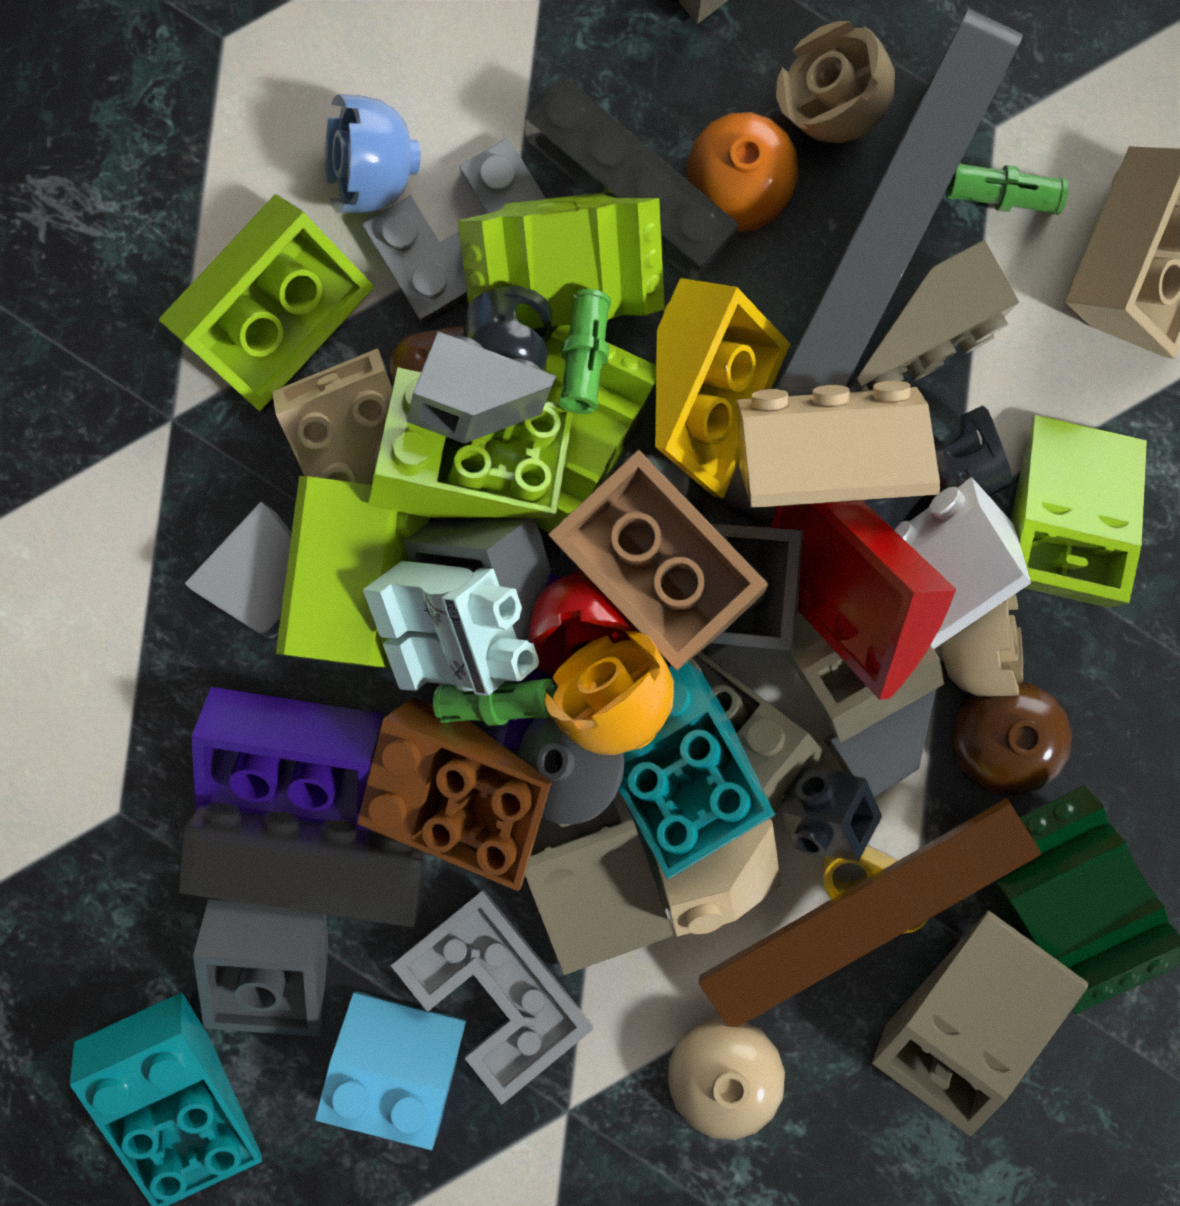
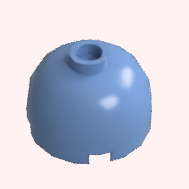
[325,94,420,213]

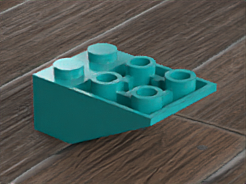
[619,662,775,879]
[69,992,262,1206]

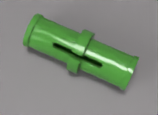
[946,162,1068,215]
[559,289,611,414]
[433,679,557,725]

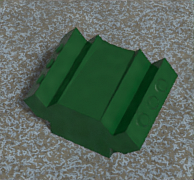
[989,784,1180,1015]

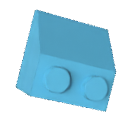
[315,991,467,1150]

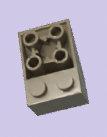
[848,240,1019,392]
[783,612,944,743]
[663,651,826,820]
[525,790,674,975]
[872,910,1088,1136]

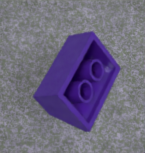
[192,687,384,843]

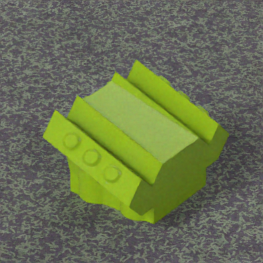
[458,192,665,329]
[535,325,656,533]

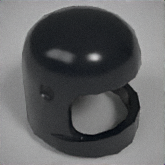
[463,286,553,372]
[923,405,1013,504]

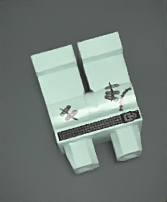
[363,561,539,696]

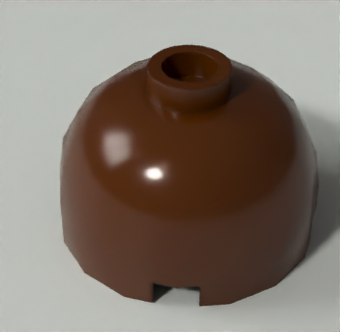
[950,681,1072,796]

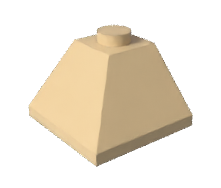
[656,818,781,937]

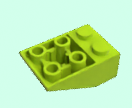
[368,367,573,518]
[1010,415,1147,608]

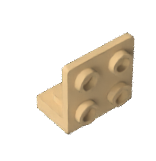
[272,348,393,485]

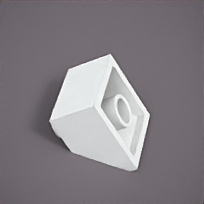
[895,477,1031,649]

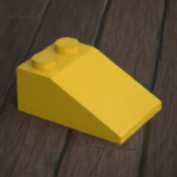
[655,278,790,499]

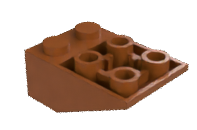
[357,697,552,891]

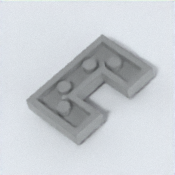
[362,137,546,325]
[391,889,593,1105]

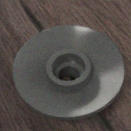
[518,718,624,824]

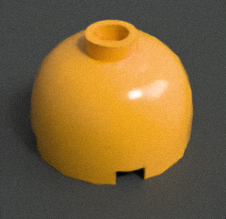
[544,631,674,755]

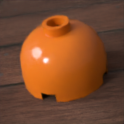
[685,112,799,232]

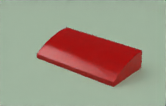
[771,500,956,700]

